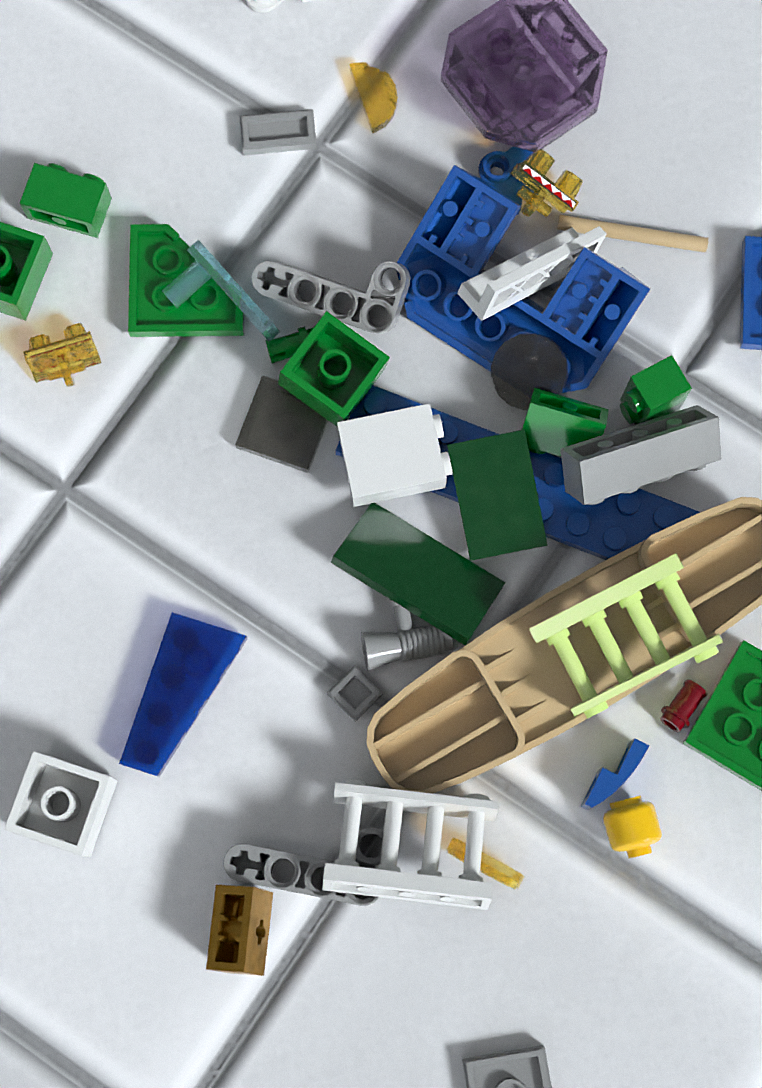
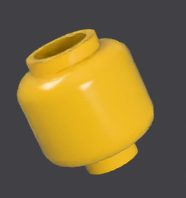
[603,795,662,859]

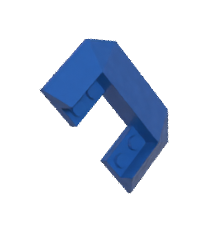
[396,165,651,398]

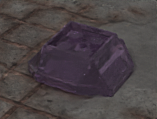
[441,0,608,153]

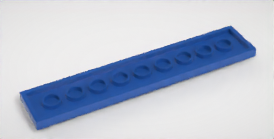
[335,385,700,560]

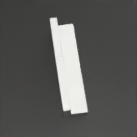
[458,226,607,321]

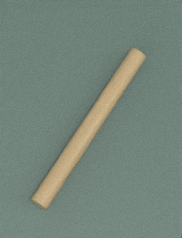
[557,215,709,253]

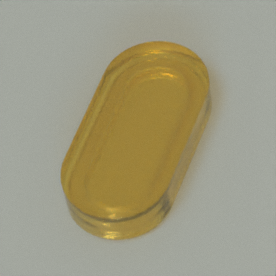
[446,837,525,890]

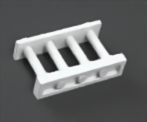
[323,779,500,910]

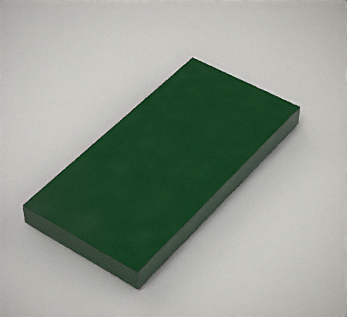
[331,503,506,646]

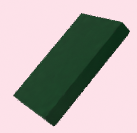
[447,429,548,561]

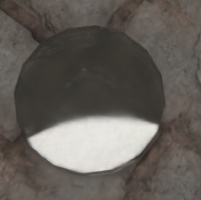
[491,333,569,410]

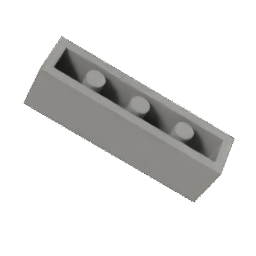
[561,405,721,505]

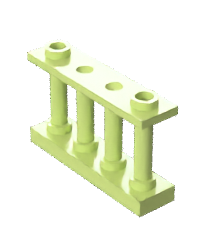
[529,553,723,718]

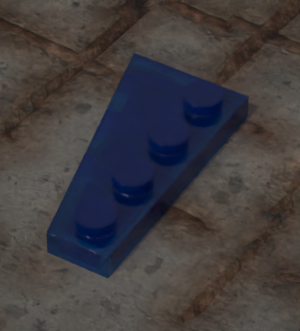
[119,612,248,777]

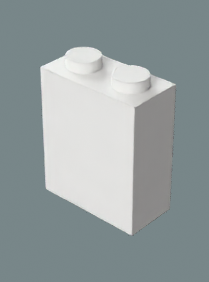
[337,403,452,507]

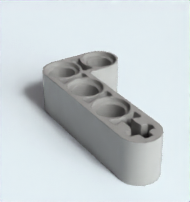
[251,261,411,333]
[224,827,384,906]

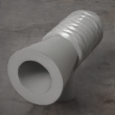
[361,605,453,671]

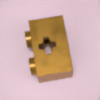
[206,884,273,976]

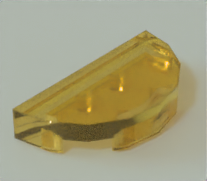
[349,62,398,134]

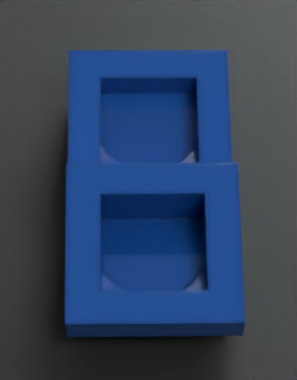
[581,738,650,810]

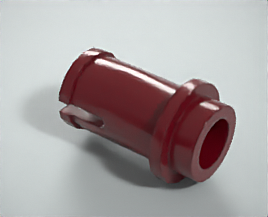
[660,679,708,733]

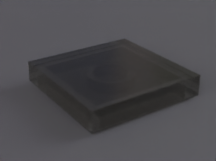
[235,375,328,473]

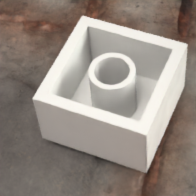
[4,751,118,857]

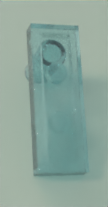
[162,240,280,342]

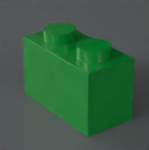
[19,163,112,238]
[620,355,692,425]
[521,388,609,457]

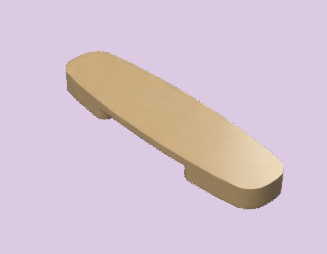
[367,497,762,794]

